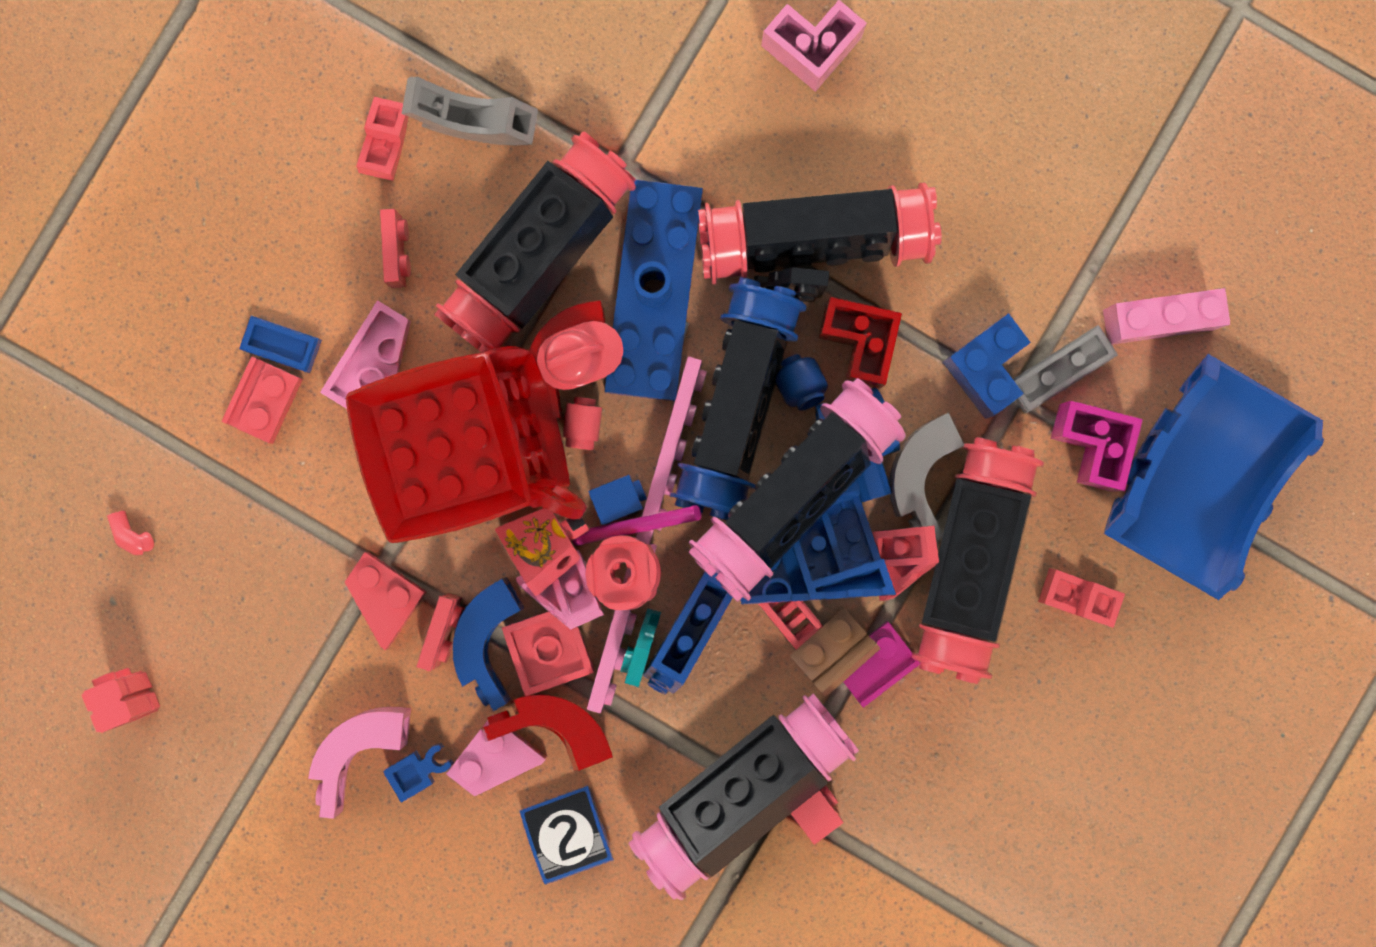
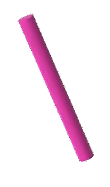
[572,505,701,546]

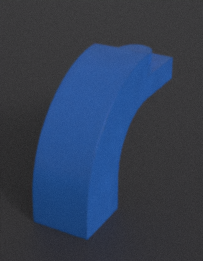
[453,577,525,711]

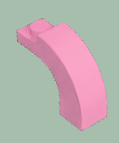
[308,707,411,819]

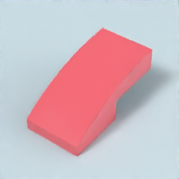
[356,97,409,181]
[1038,568,1125,628]

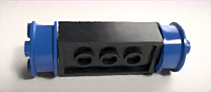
[669,277,807,520]

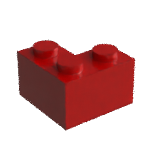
[818,297,902,389]

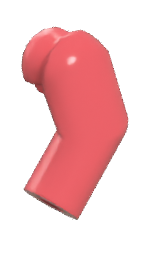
[107,511,154,555]

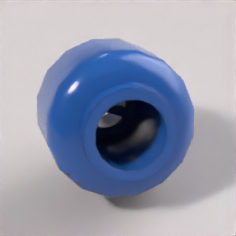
[775,354,828,411]

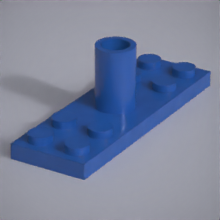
[605,180,703,402]

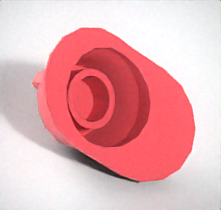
[537,321,623,390]

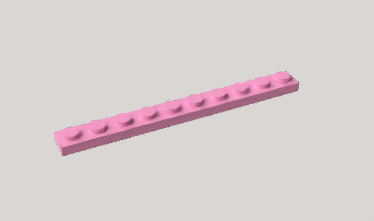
[587,357,707,713]

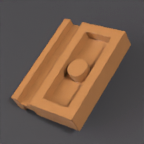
[790,608,880,697]

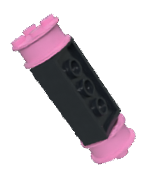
[688,378,906,602]
[629,693,859,900]

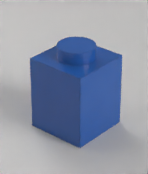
[588,475,647,525]

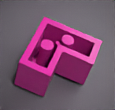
[1050,401,1143,492]

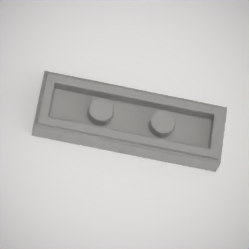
[1013,325,1118,414]

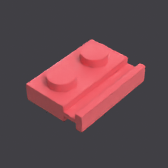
[221,356,303,444]
[416,593,464,671]

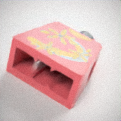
[495,508,589,596]

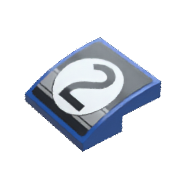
[520,786,614,885]

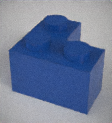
[943,313,1031,419]

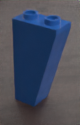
[643,571,733,695]

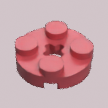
[585,536,661,610]

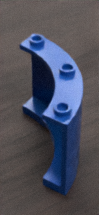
[1104,354,1324,600]

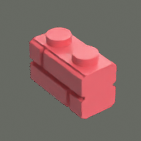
[81,668,160,733]

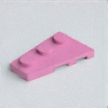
[320,300,411,409]

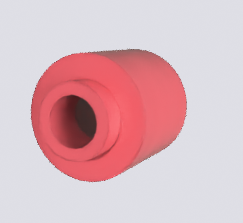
[562,397,602,450]

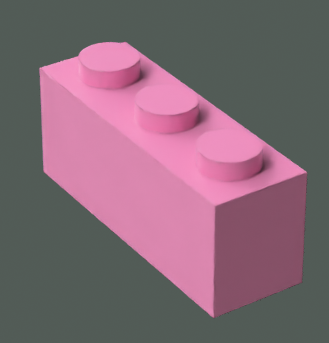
[1103,288,1230,345]

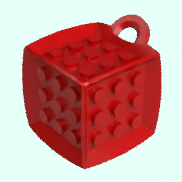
[345,346,587,543]

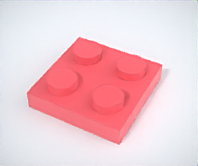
[502,611,595,696]

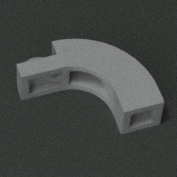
[401,76,538,146]
[889,413,964,541]

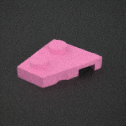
[516,550,604,630]
[446,714,547,796]

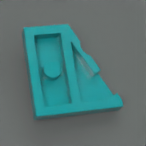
[620,608,661,687]

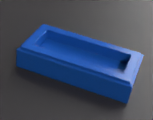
[239,316,322,373]

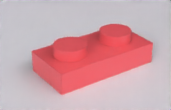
[380,209,411,288]

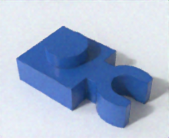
[383,743,454,803]

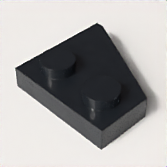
[754,267,829,302]

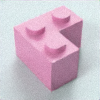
[761,0,867,92]

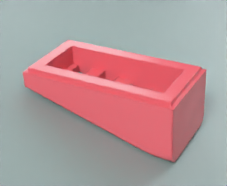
[758,601,823,650]

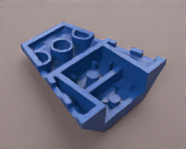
[740,480,896,605]

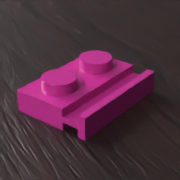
[843,621,920,708]

